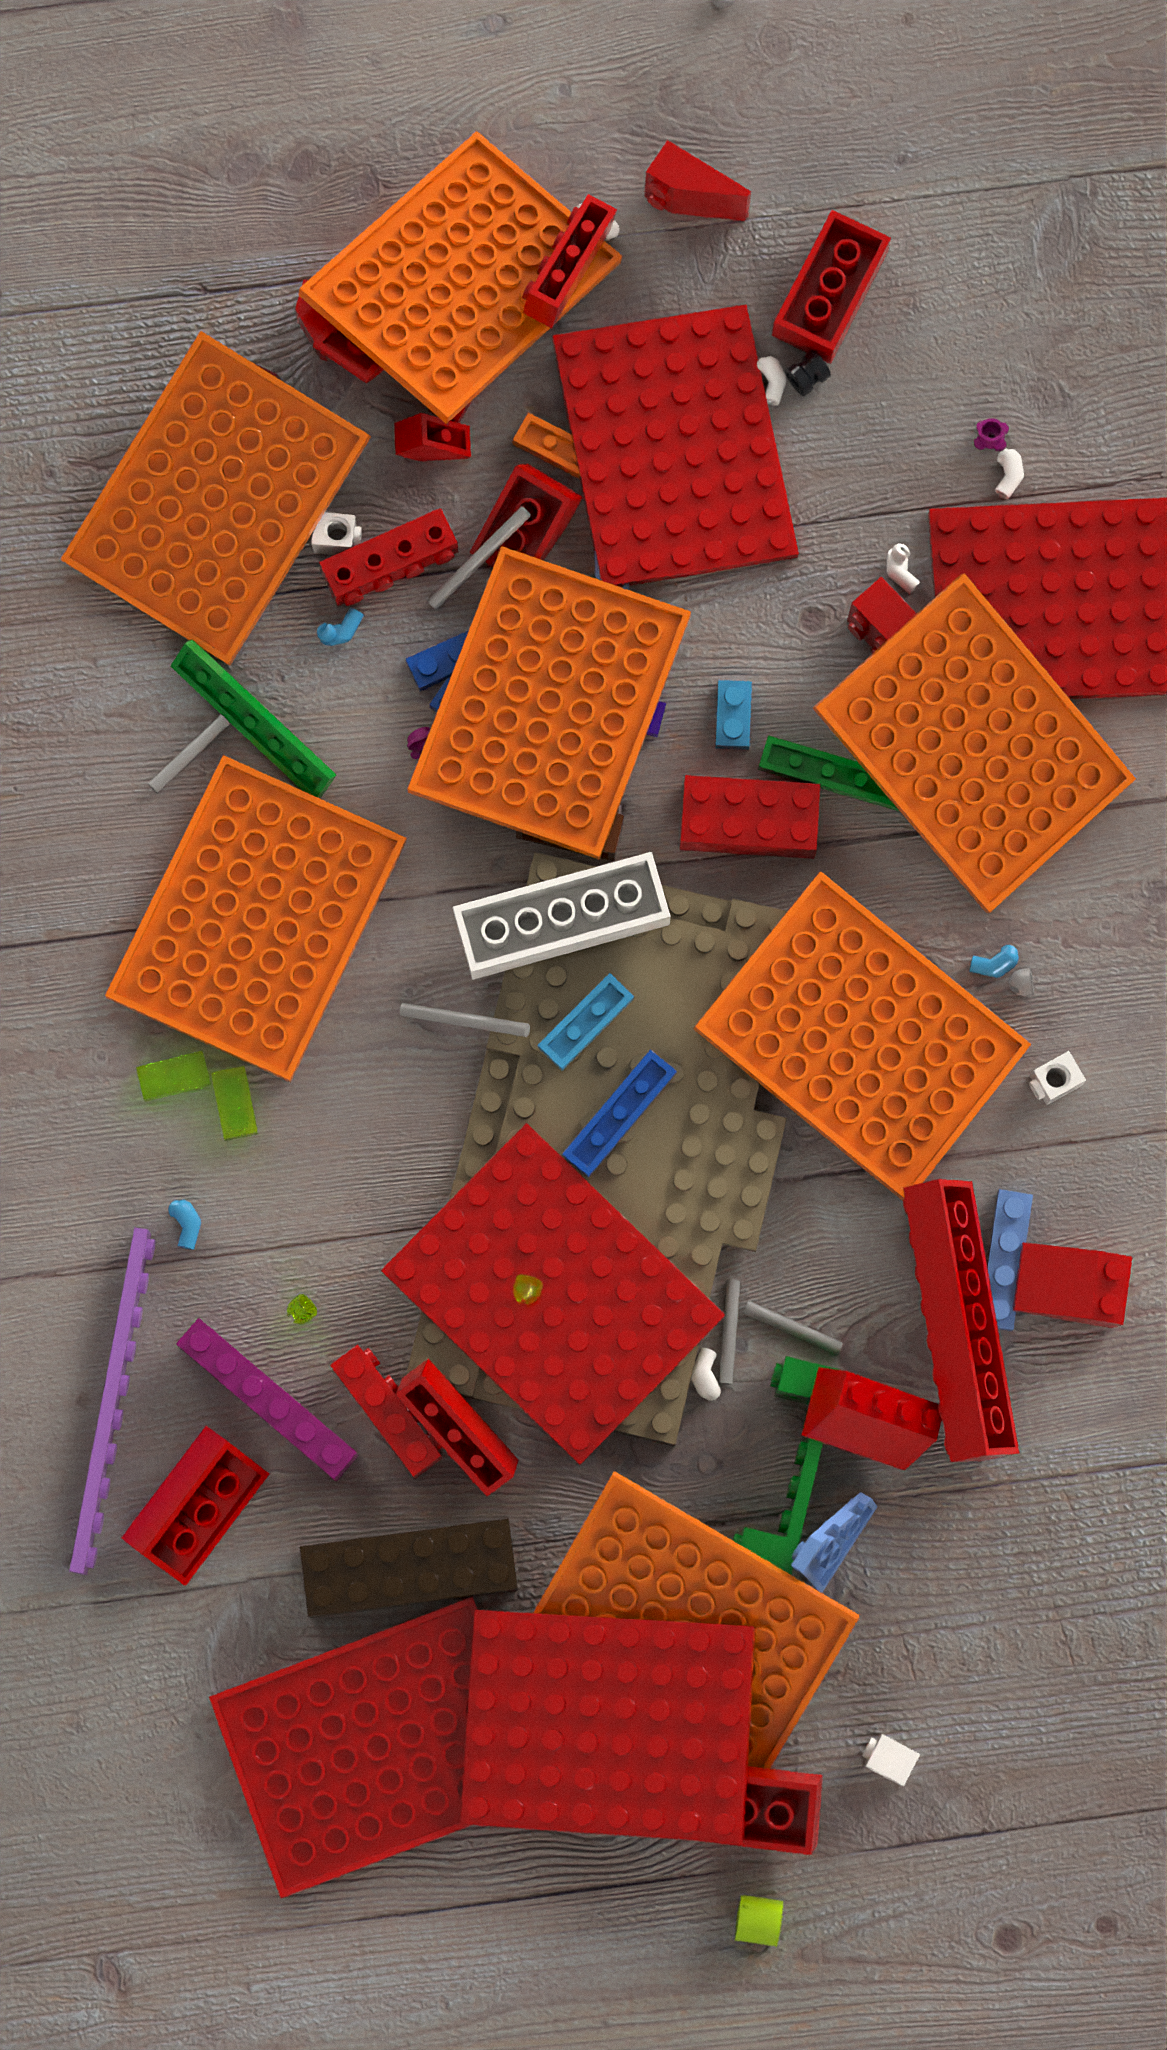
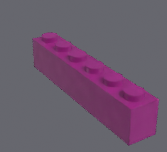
[176,1317,359,1482]

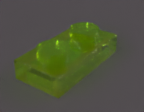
[136,1051,211,1102]
[211,1066,259,1141]

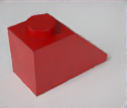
[394,413,471,461]

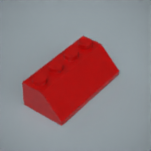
[802,1367,942,1470]
[121,1426,270,1586]

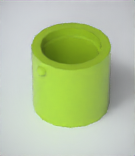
[734,1895,783,1947]

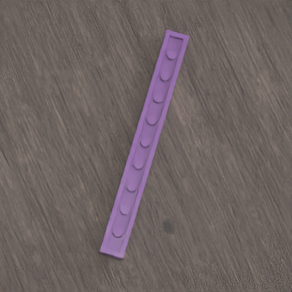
[69,1227,155,1575]

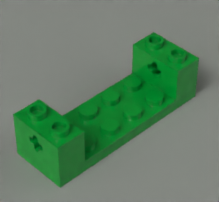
[732,1356,840,1575]

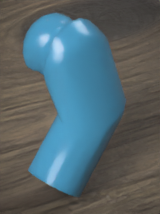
[317,608,364,646]
[969,945,1019,978]
[168,1199,201,1250]

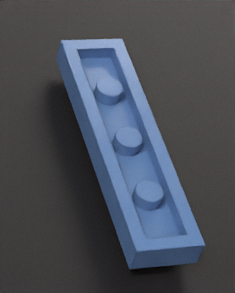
[987,1189,1033,1331]

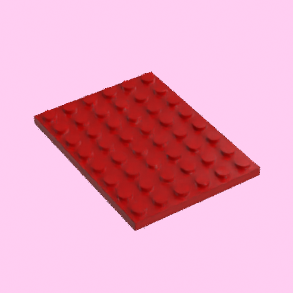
[552,304,799,587]
[928,497,1167,699]
[381,1123,725,1466]
[209,1597,477,1898]
[460,1610,755,1844]

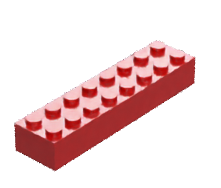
[903,1179,1020,1463]

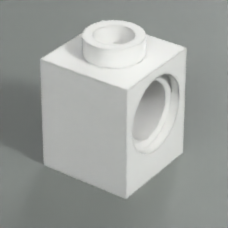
[312,512,362,555]
[1029,1051,1086,1105]
[862,1734,920,1786]

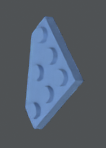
[791,1492,878,1593]

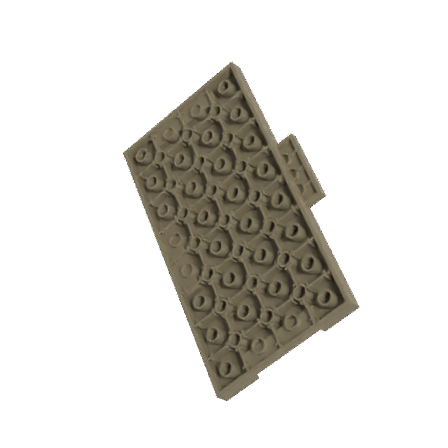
[406,852,787,1447]

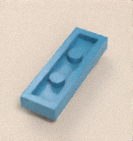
[537,973,634,1071]

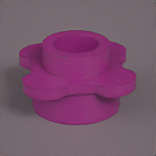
[974,418,1009,452]
[407,727,430,759]

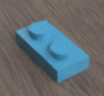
[715,680,752,750]

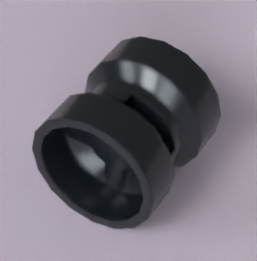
[785,350,831,396]

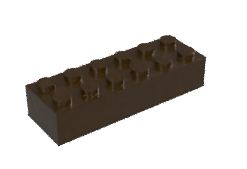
[299,1518,518,1618]

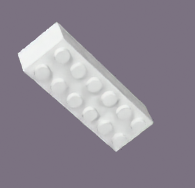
[453,852,671,980]

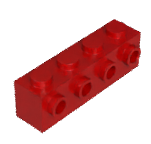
[522,194,617,328]
[319,508,458,607]
[330,1344,443,1479]
[395,1358,519,1496]

